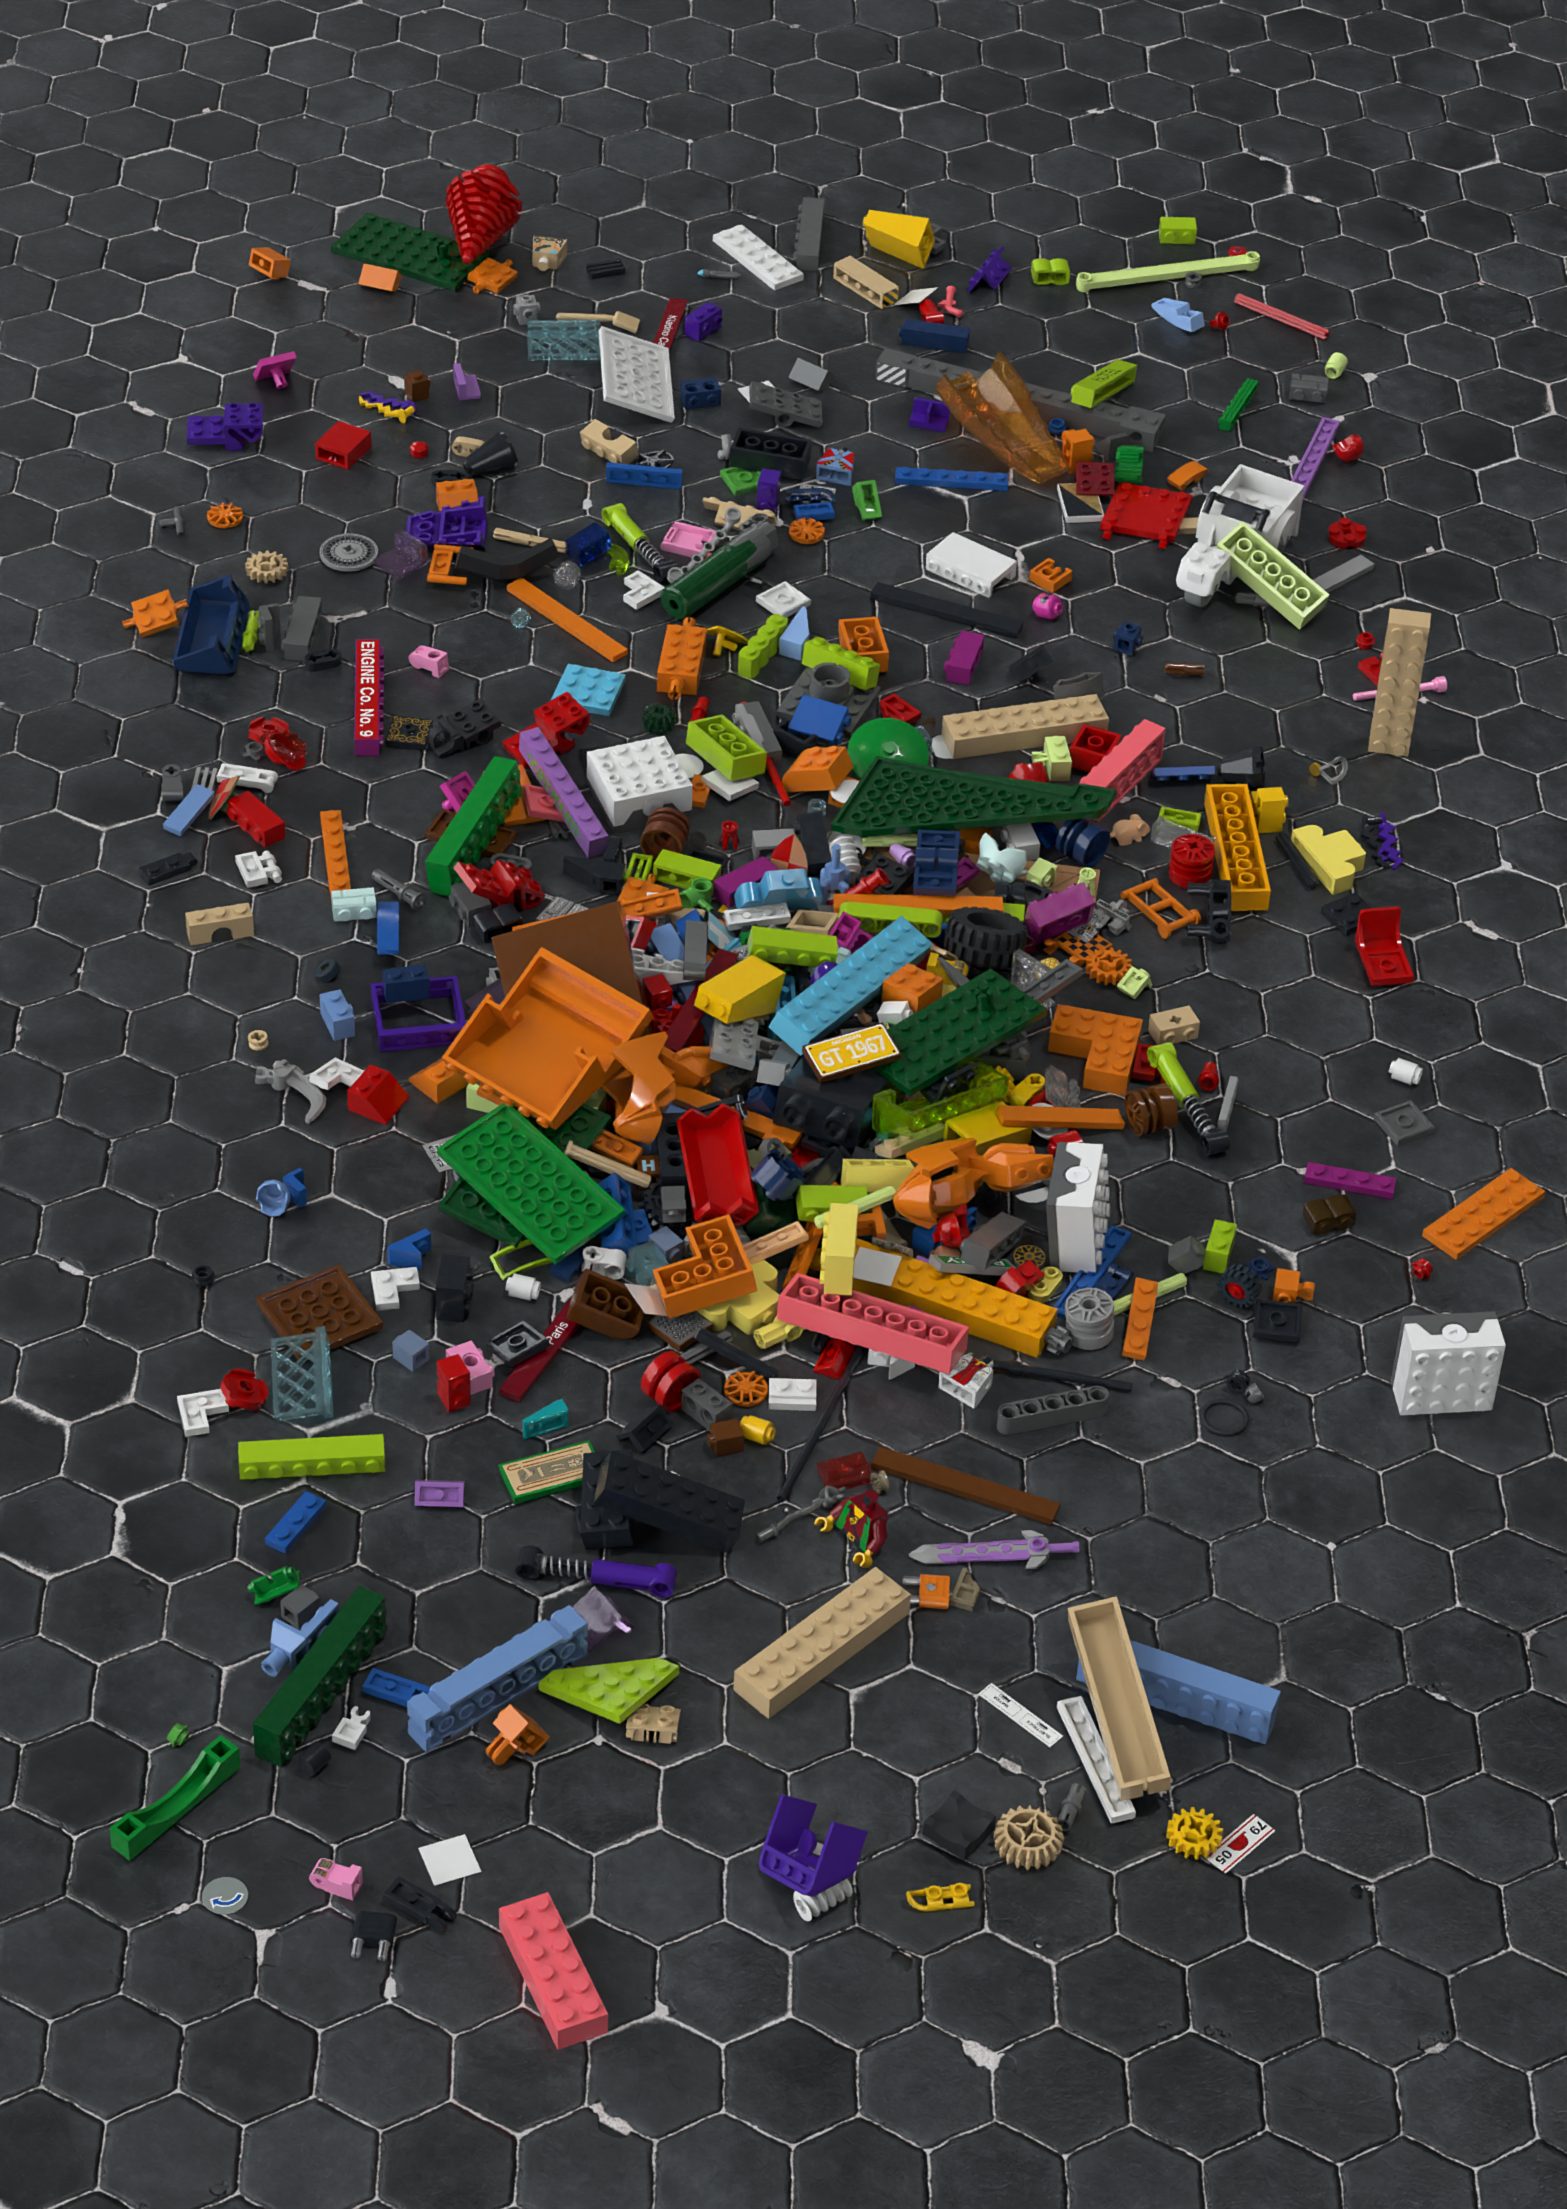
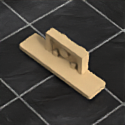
[702,497,778,530]

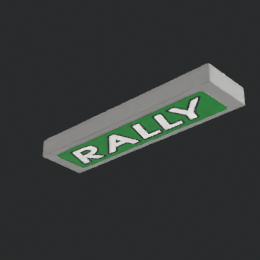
[928,1254,1017,1276]

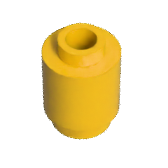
[740,1415,776,1445]

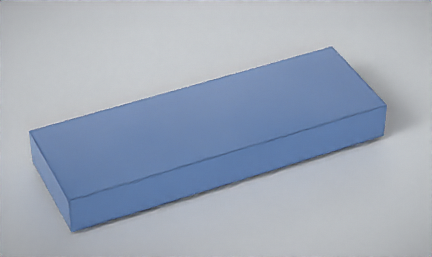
[163,784,215,836]

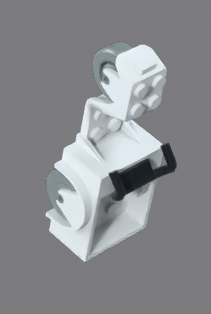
[1176,464,1304,607]

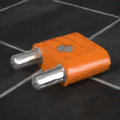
[903,1574,950,1609]

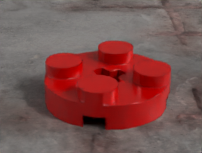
[1328,518,1366,549]
[248,717,290,744]
[220,1368,269,1411]

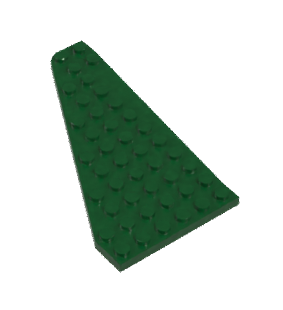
[831,756,1116,838]

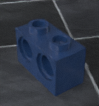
[680,377,721,409]

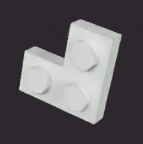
[623,570,665,610]
[309,1058,364,1090]
[371,1267,420,1311]
[177,1389,229,1437]

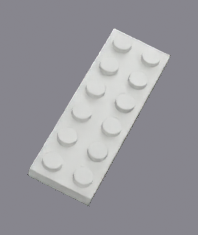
[713,224,804,291]

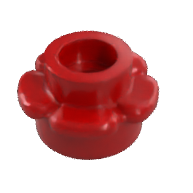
[1356,632,1376,650]
[1412,1258,1433,1279]

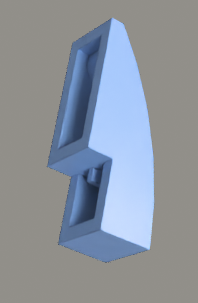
[1151,298,1205,332]

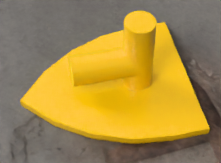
[707,626,749,656]

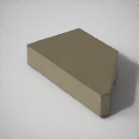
[949,1567,980,1612]

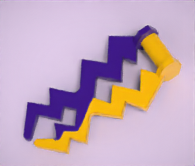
[359,391,417,424]

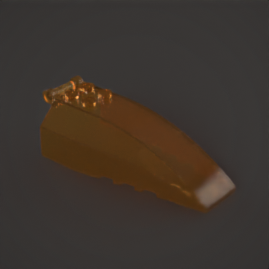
[936,351,1071,484]

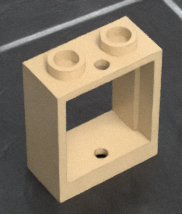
[786,910,839,936]

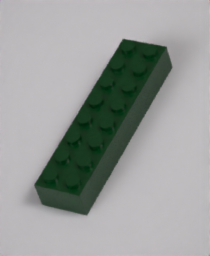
[253,1586,388,1767]

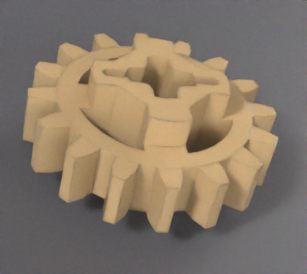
[245,551,288,583]

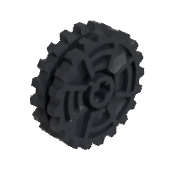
[644,1177,698,1239]

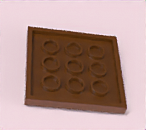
[256,1264,383,1362]

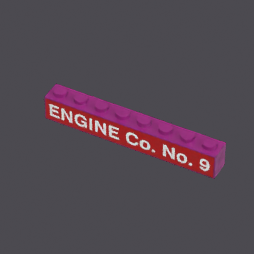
[354,639,384,756]

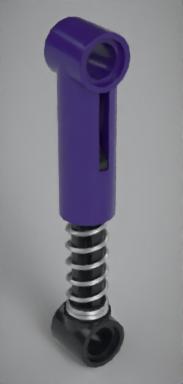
[515,1545,677,1598]

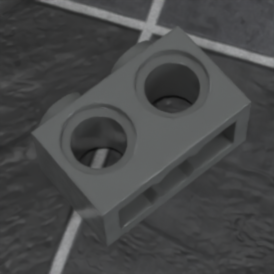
[681,1378,732,1431]

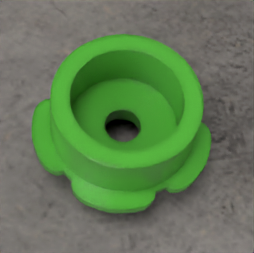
[167,1723,190,1747]

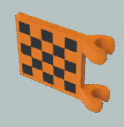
[1043,932,1113,967]

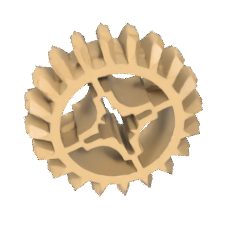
[993,1805,1064,1871]

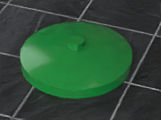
[847,718,929,781]

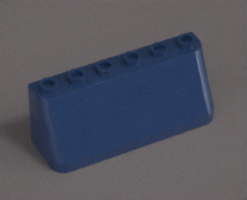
[173,574,249,675]

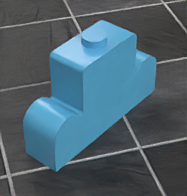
[734,868,823,910]

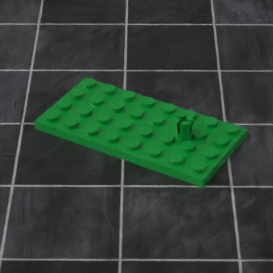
[437,1103,625,1264]

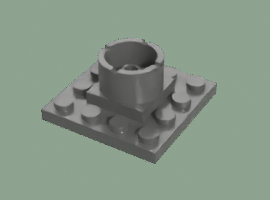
[776,663,881,739]

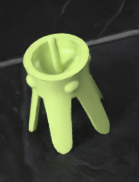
[1077,868,1096,896]

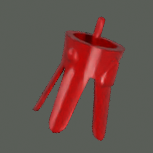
[718,821,739,851]

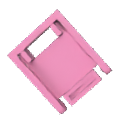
[660,522,716,557]

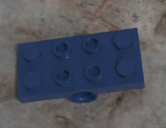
[913,830,960,896]

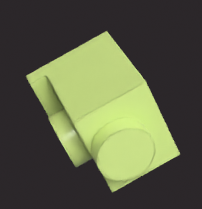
[1026,858,1058,888]

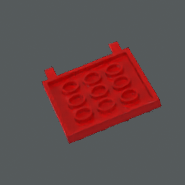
[1100,483,1193,549]

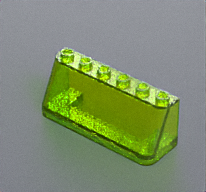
[872,1059,1009,1135]

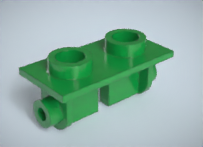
[248,1566,300,1605]

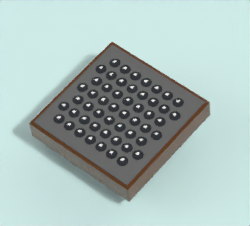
[647,1311,713,1352]

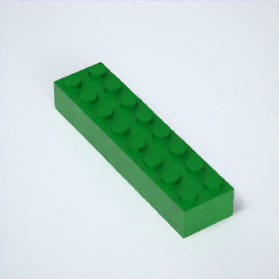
[425,756,523,897]

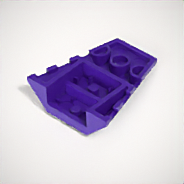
[405,496,488,549]

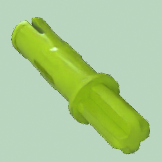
[242,610,259,653]

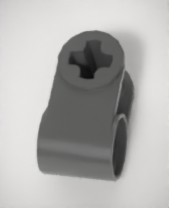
[162,764,184,802]

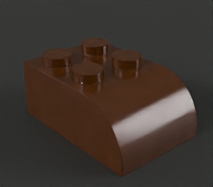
[566,1268,644,1339]

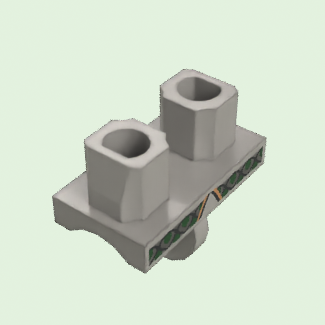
[1096,899,1132,935]

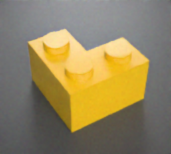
[1250,787,1288,833]

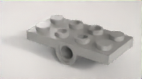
[708,1017,758,1071]

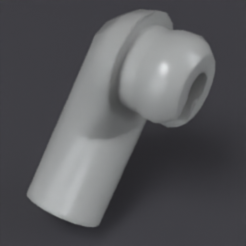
[717,434,732,460]

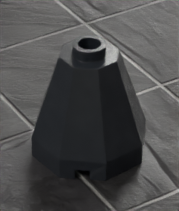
[1217,746,1265,788]

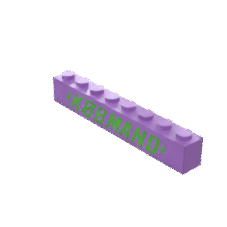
[519,727,608,859]

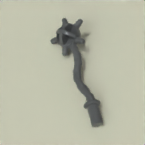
[756,1486,846,1543]

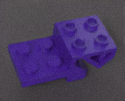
[187,403,263,451]

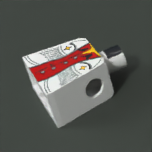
[938,1355,994,1408]

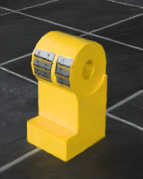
[926,952,968,985]

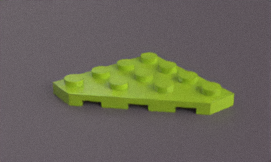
[538,1658,679,1724]

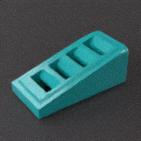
[523,1399,569,1440]

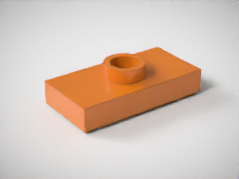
[691,774,711,808]

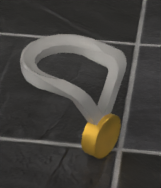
[1309,756,1348,784]

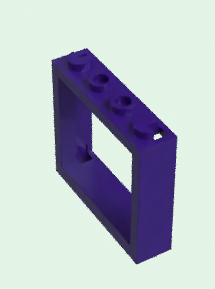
[370,976,466,1052]

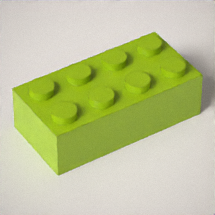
[686,715,767,781]

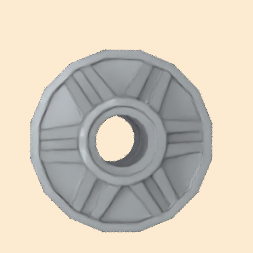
[1065,1288,1114,1350]

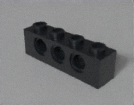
[656,1113,688,1192]

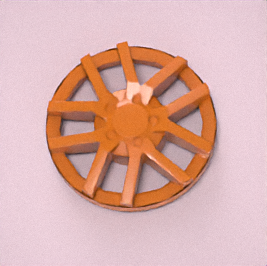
[207,502,243,528]
[724,1371,768,1407]

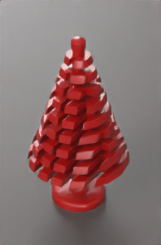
[445,164,522,264]

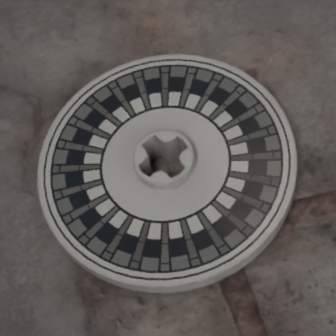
[320,534,378,571]

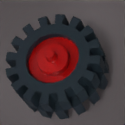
[1217,1264,1262,1308]

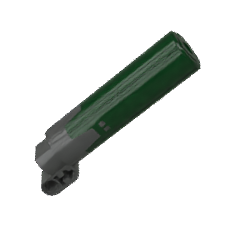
[661,513,779,620]

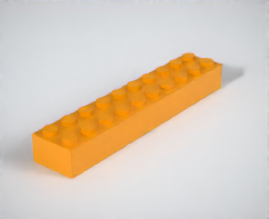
[852,1238,1058,1358]

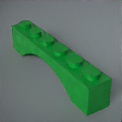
[109,1735,241,1861]

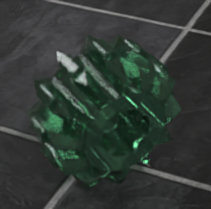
[642,703,676,734]

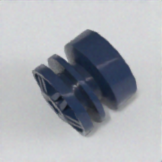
[1056,819,1111,868]

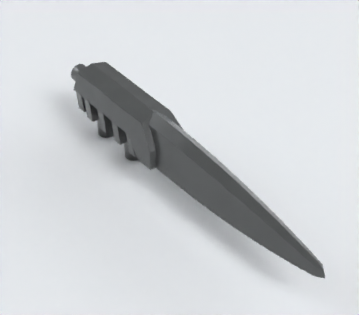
[937,957,1031,1061]

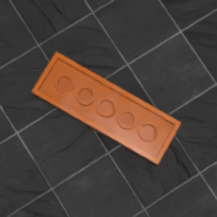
[1422,1168,1545,1260]

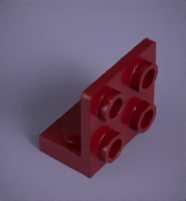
[1074,462,1114,496]

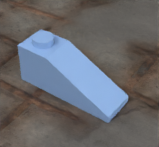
[779,606,809,661]

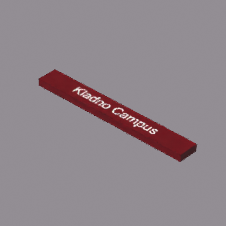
[653,298,687,354]

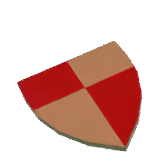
[209,776,240,820]
[769,833,808,874]

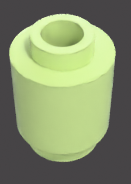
[1325,353,1348,379]

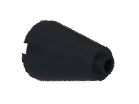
[463,431,518,476]

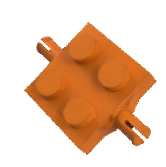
[468,258,518,294]
[122,590,189,637]
[617,873,669,902]

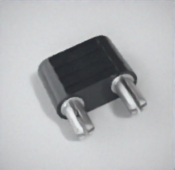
[350,1911,397,1961]

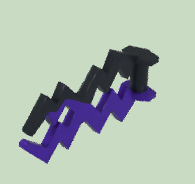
[1361,812,1404,870]

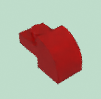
[995,1259,1045,1297]

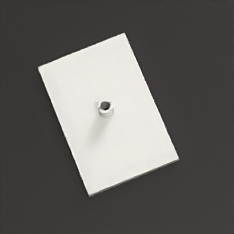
[599,326,675,423]

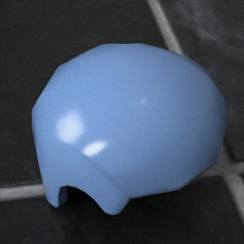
[256,1179,291,1217]

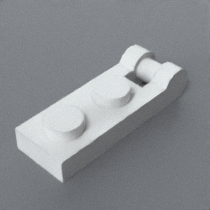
[217,763,278,793]

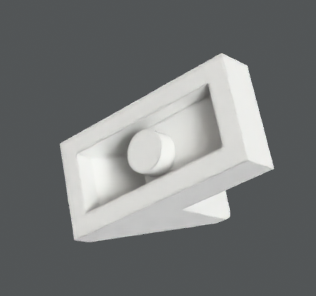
[868,1349,915,1380]

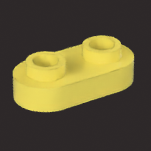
[1028,1266,1063,1303]

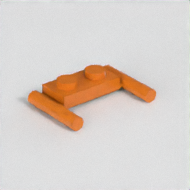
[427,544,474,585]

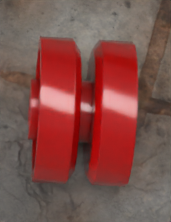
[641,1351,701,1412]

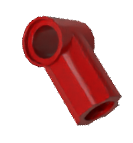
[919,299,944,324]

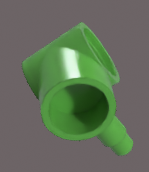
[679,878,714,913]

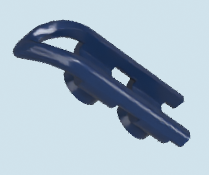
[786,488,836,505]

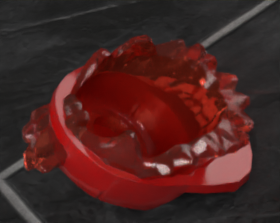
[258,730,307,771]

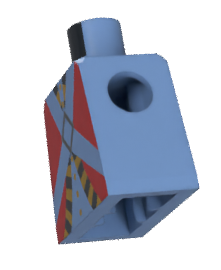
[816,447,854,486]

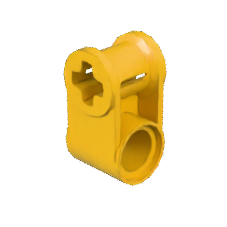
[1006,1073,1045,1106]

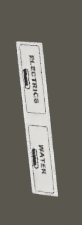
[979,1683,1063,1747]

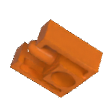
[1029,558,1073,593]

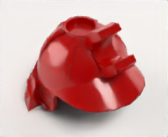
[932,1203,971,1248]

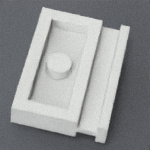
[769,1378,816,1411]

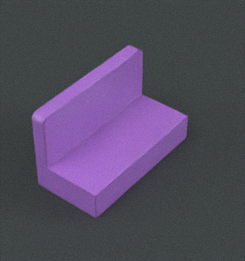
[453,363,481,400]
[414,1480,465,1507]

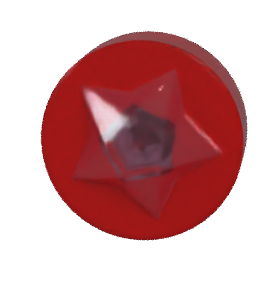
[1228,246,1247,257]

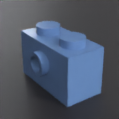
[320,989,355,1041]

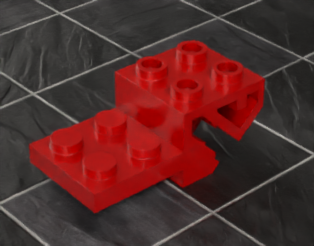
[502,692,591,769]
[454,860,546,911]

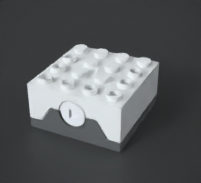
[587,736,692,834]
[1046,1142,1110,1274]
[1391,1311,1506,1415]

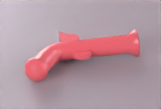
[937,286,963,318]

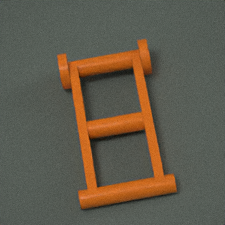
[1120,878,1202,939]

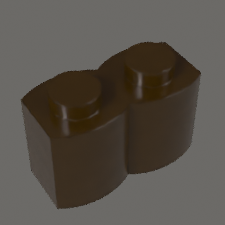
[1303,1194,1356,1235]

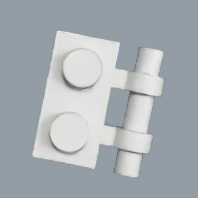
[235,850,282,888]

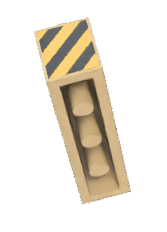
[833,256,899,309]

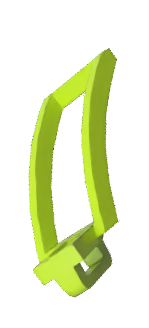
[490,1239,553,1281]

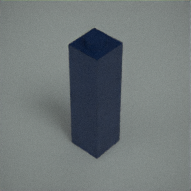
[899,319,970,353]

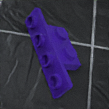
[967,246,1012,292]

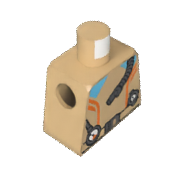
[533,236,567,271]

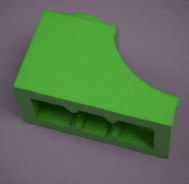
[852,480,882,521]

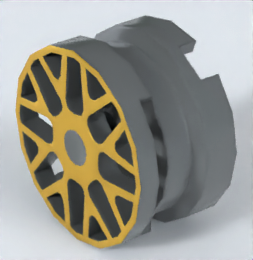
[1013,1245,1045,1270]

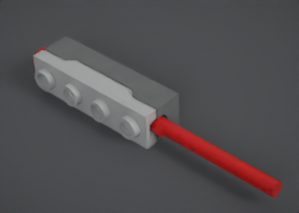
[732,701,791,807]

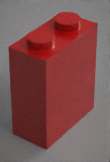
[315,421,372,470]

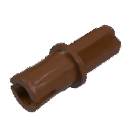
[1164,661,1204,677]

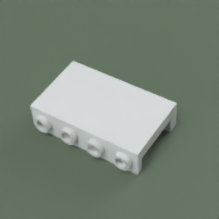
[926,532,1017,598]

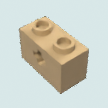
[1148,1006,1200,1045]

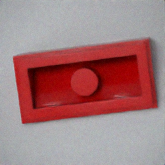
[813,1338,856,1379]

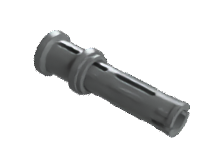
[371,868,427,911]

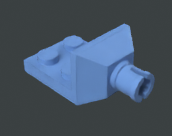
[261,1599,339,1677]

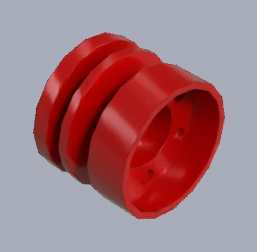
[1168,834,1215,889]

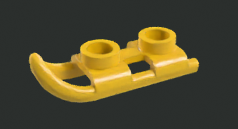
[906,1883,975,1912]

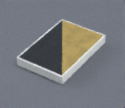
[1057,483,1104,523]

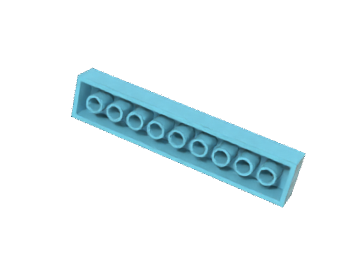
[768,916,933,1056]

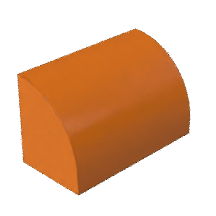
[358,264,402,292]

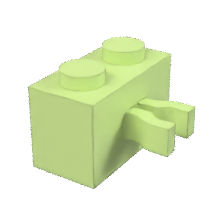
[1032,736,1072,782]

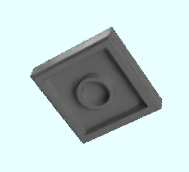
[1373,1100,1435,1146]

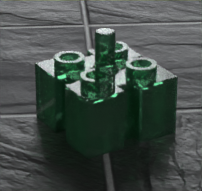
[745,1184,796,1237]

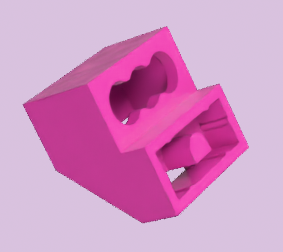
[829,911,873,955]

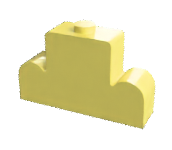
[1291,825,1366,895]
[696,1260,779,1335]

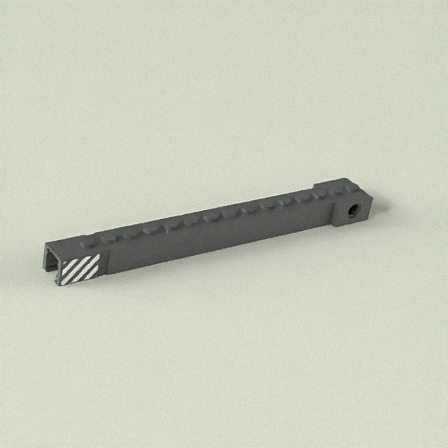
[875,348,1166,453]

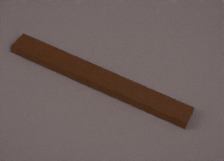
[871,1446,1060,1525]

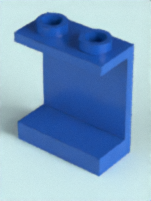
[788,694,851,746]

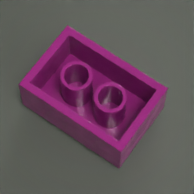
[1024,882,1096,945]

